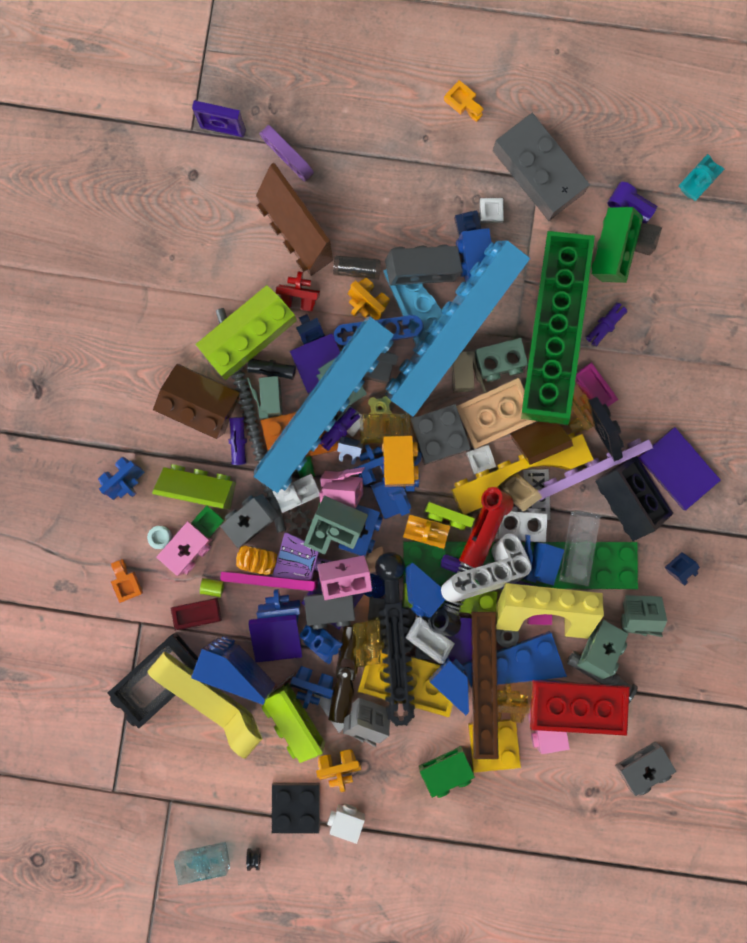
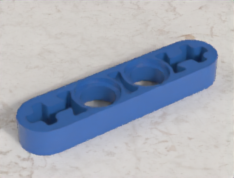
[334,315,424,346]

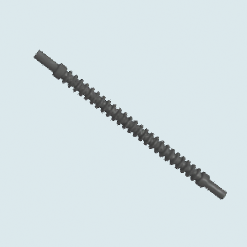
[216,308,286,533]

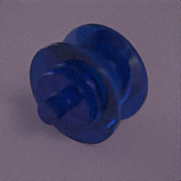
[364,574,385,599]

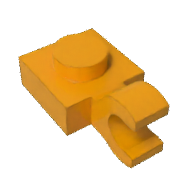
[444,80,484,122]

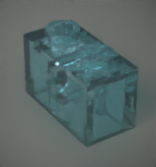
[174,842,231,886]

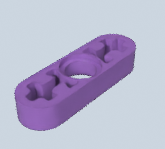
[259,125,314,181]

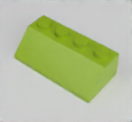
[195,285,297,380]

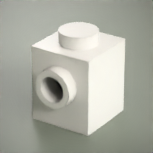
[327,804,365,844]

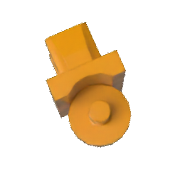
[347,277,390,320]
[403,514,450,549]
[316,749,361,792]

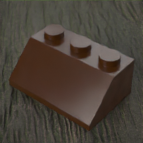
[153,364,241,439]

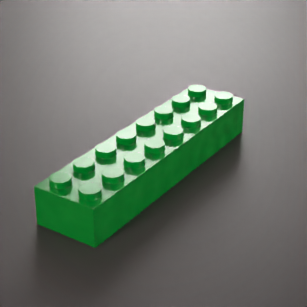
[521,231,595,425]

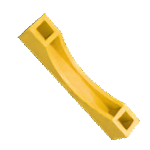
[451,432,594,515]

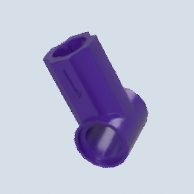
[607,182,658,225]

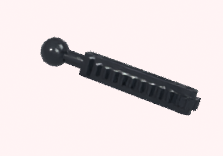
[375,552,415,726]

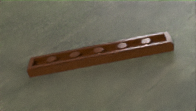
[471,612,499,759]

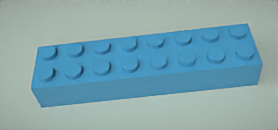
[385,240,531,417]
[254,317,394,494]

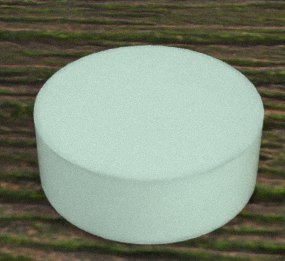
[147,526,172,549]

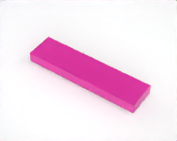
[220,571,318,591]

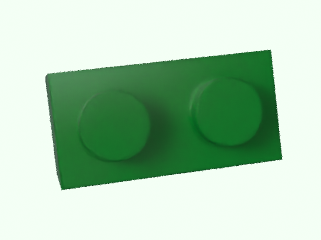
[419,746,475,798]

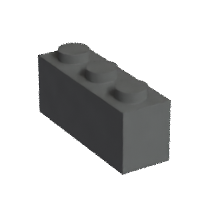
[385,244,463,286]

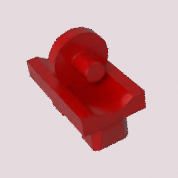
[275,271,320,312]

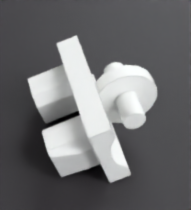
[273,474,320,513]

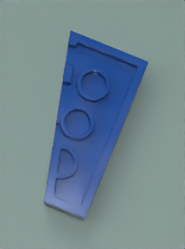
[462,631,567,688]

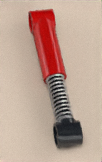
[428,487,514,637]

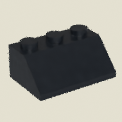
[595,456,673,541]

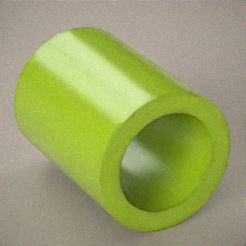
[200,578,224,597]

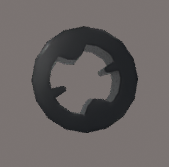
[246,848,261,871]

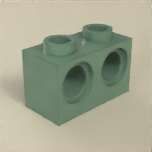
[475,338,528,382]

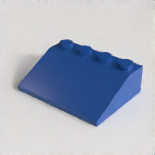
[191,636,275,705]

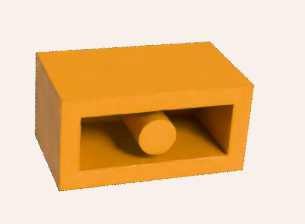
[383,436,419,487]

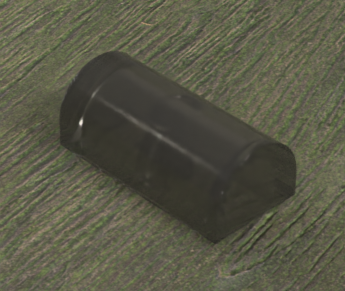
[333,255,381,280]

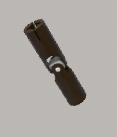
[328,625,364,723]

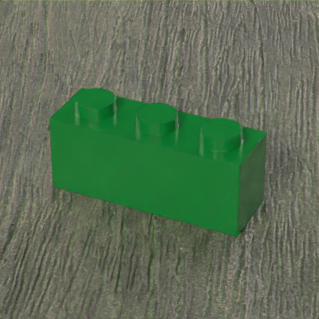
[591,207,643,283]

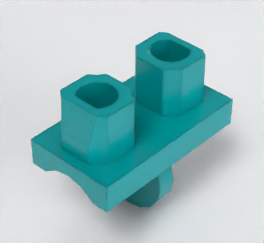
[678,154,725,201]

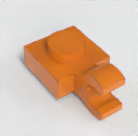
[111,559,143,603]

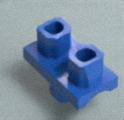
[353,444,384,485]
[98,457,145,500]
[256,589,301,622]
[299,625,342,664]
[290,666,333,709]

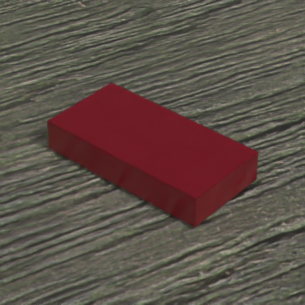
[170,598,222,631]

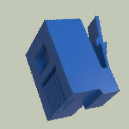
[371,478,412,519]
[523,534,564,586]

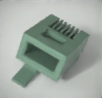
[247,376,283,420]
[620,595,667,637]

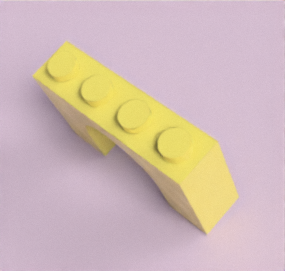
[496,583,604,639]

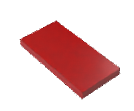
[530,680,630,736]

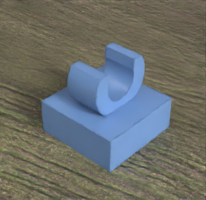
[337,437,364,465]

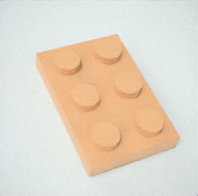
[456,378,536,449]

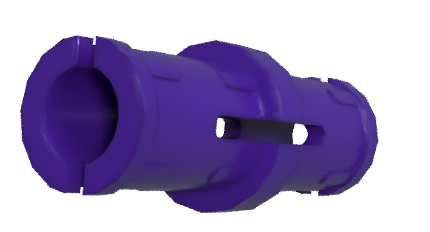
[586,302,627,347]
[320,407,361,451]
[228,417,247,465]

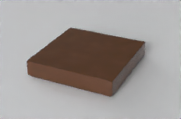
[510,421,573,465]

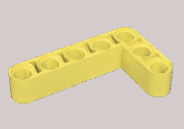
[148,652,262,759]

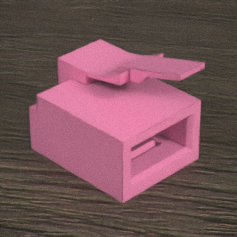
[319,467,364,508]

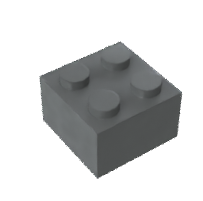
[410,404,470,465]

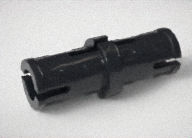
[247,358,296,380]

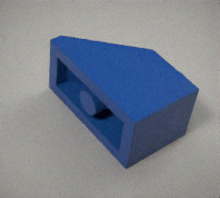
[405,563,445,618]
[429,658,469,715]

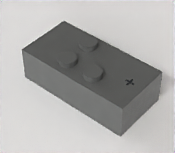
[493,112,590,221]

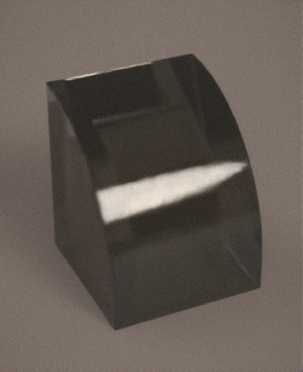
[635,223,662,256]

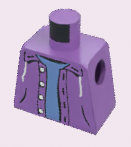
[273,532,331,580]

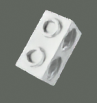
[495,507,547,542]

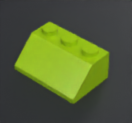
[152,464,236,509]
[262,683,325,763]

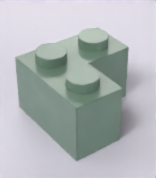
[303,495,368,555]

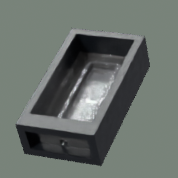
[107,632,198,729]

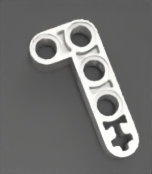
[441,533,531,602]

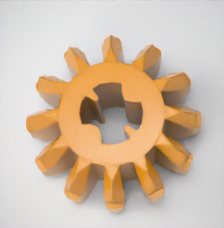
[236,545,277,575]

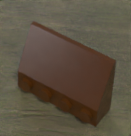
[256,163,333,276]

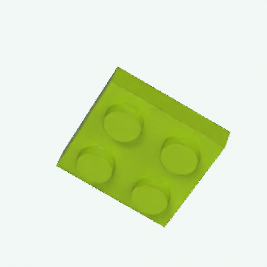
[424,502,475,530]

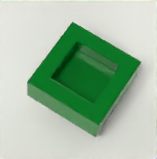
[191,505,226,538]

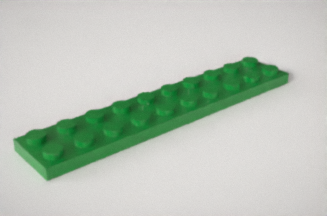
[403,541,638,589]

